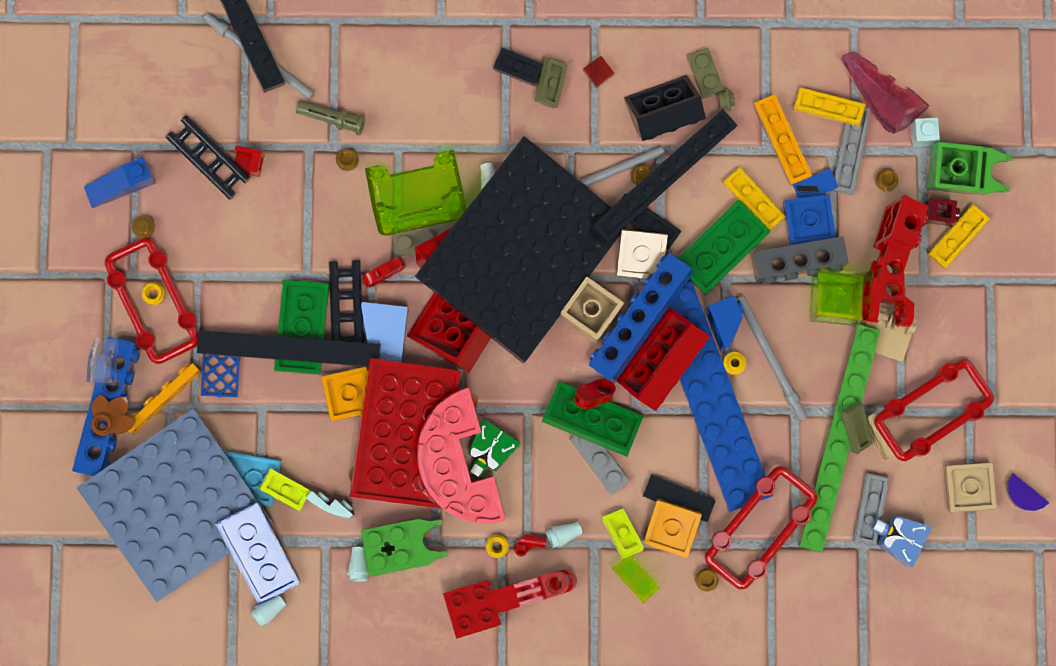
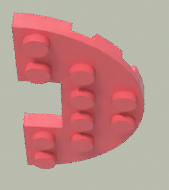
[417,387,506,524]

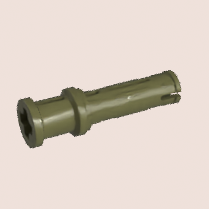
[296,100,366,136]

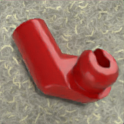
[514,534,547,557]

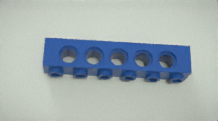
[589,253,694,383]
[72,337,141,476]

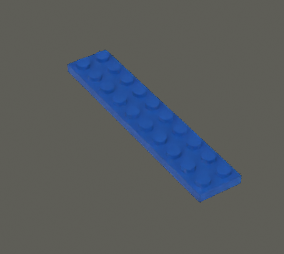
[649,281,773,512]

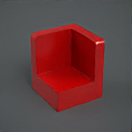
[235,146,265,177]

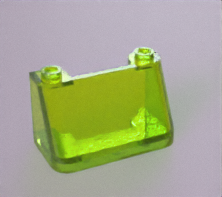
[365,150,467,236]

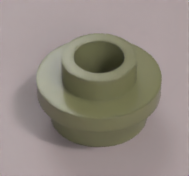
[719,89,735,111]

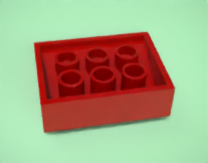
[407,293,491,373]

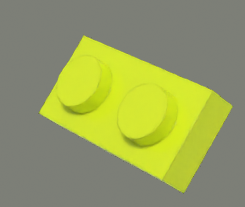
[258,469,311,511]
[602,508,644,559]

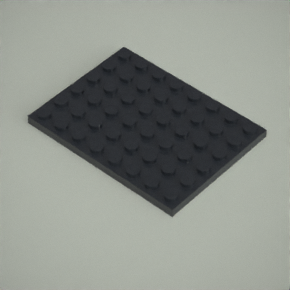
[415,136,626,363]

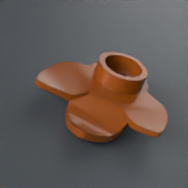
[91,395,135,436]

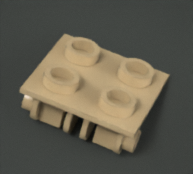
[866,307,917,362]

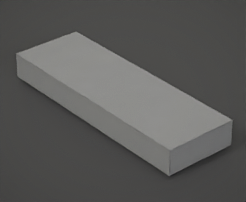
[853,473,889,546]

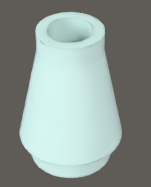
[546,522,582,548]
[347,547,369,582]
[250,595,286,627]

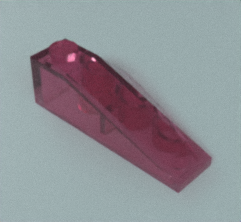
[841,51,930,134]

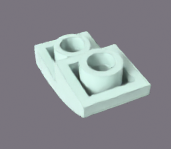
[306,491,354,519]

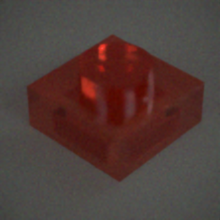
[583,56,615,88]

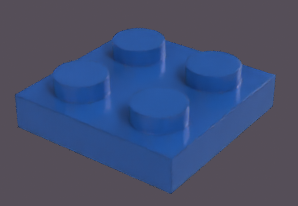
[783,194,836,245]

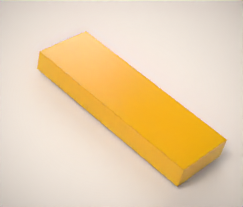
[794,87,866,127]
[723,167,786,231]
[927,204,990,269]

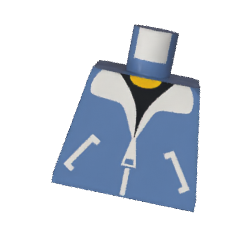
[871,516,932,567]

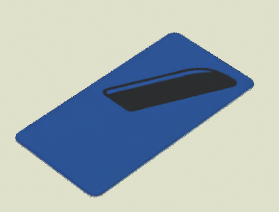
[793,169,838,198]

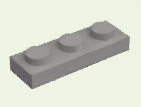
[570,436,630,495]

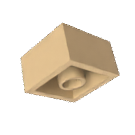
[560,277,624,344]

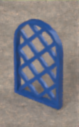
[201,354,241,397]

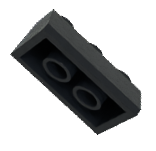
[624,75,706,141]

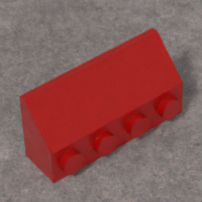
[617,307,710,411]

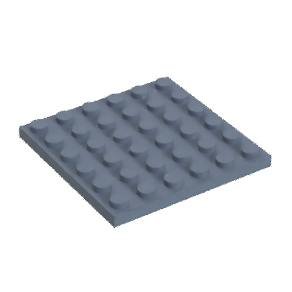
[77,408,273,602]

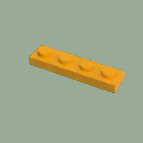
[754,94,812,186]
[128,363,202,435]

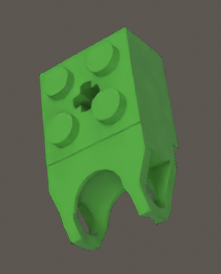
[927,142,1012,196]
[361,519,448,577]

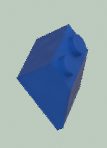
[705,296,745,354]

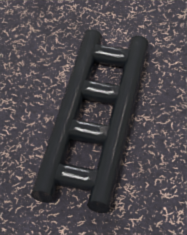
[166,115,251,200]
[329,260,364,343]

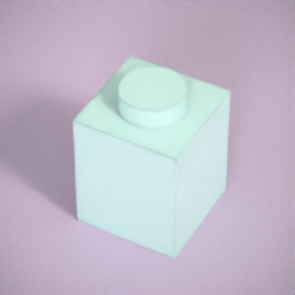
[910,118,940,147]

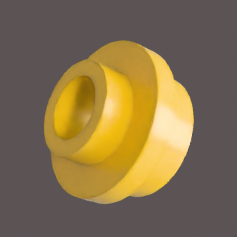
[142,282,165,305]
[723,352,746,375]
[486,535,509,558]

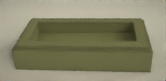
[841,402,873,454]

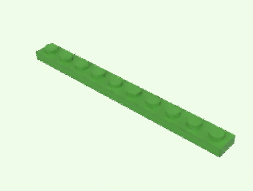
[799,324,880,553]

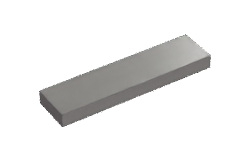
[832,106,872,196]

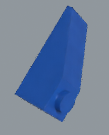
[84,157,156,208]

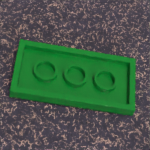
[678,200,771,295]
[274,280,330,375]
[542,381,644,457]

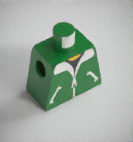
[468,419,521,478]

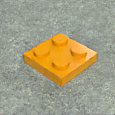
[321,367,367,422]
[643,499,702,558]

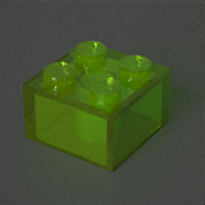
[810,271,864,326]

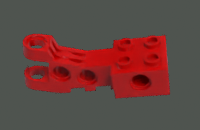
[862,195,929,328]
[443,569,577,639]

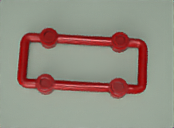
[104,238,199,364]
[874,359,994,461]
[705,466,818,590]

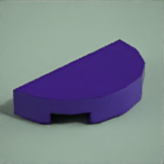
[1007,473,1049,511]

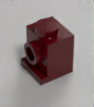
[925,198,960,226]

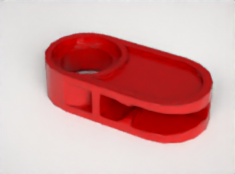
[361,256,406,288]
[574,379,616,409]

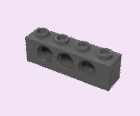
[751,236,849,284]

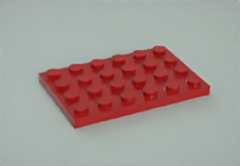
[349,358,461,509]

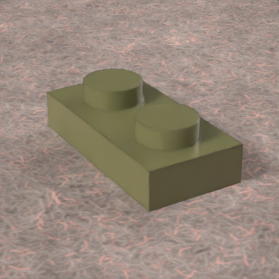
[687,48,724,99]
[534,58,568,109]

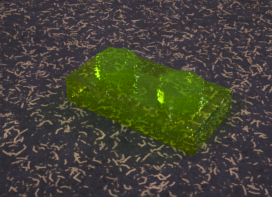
[612,556,660,604]

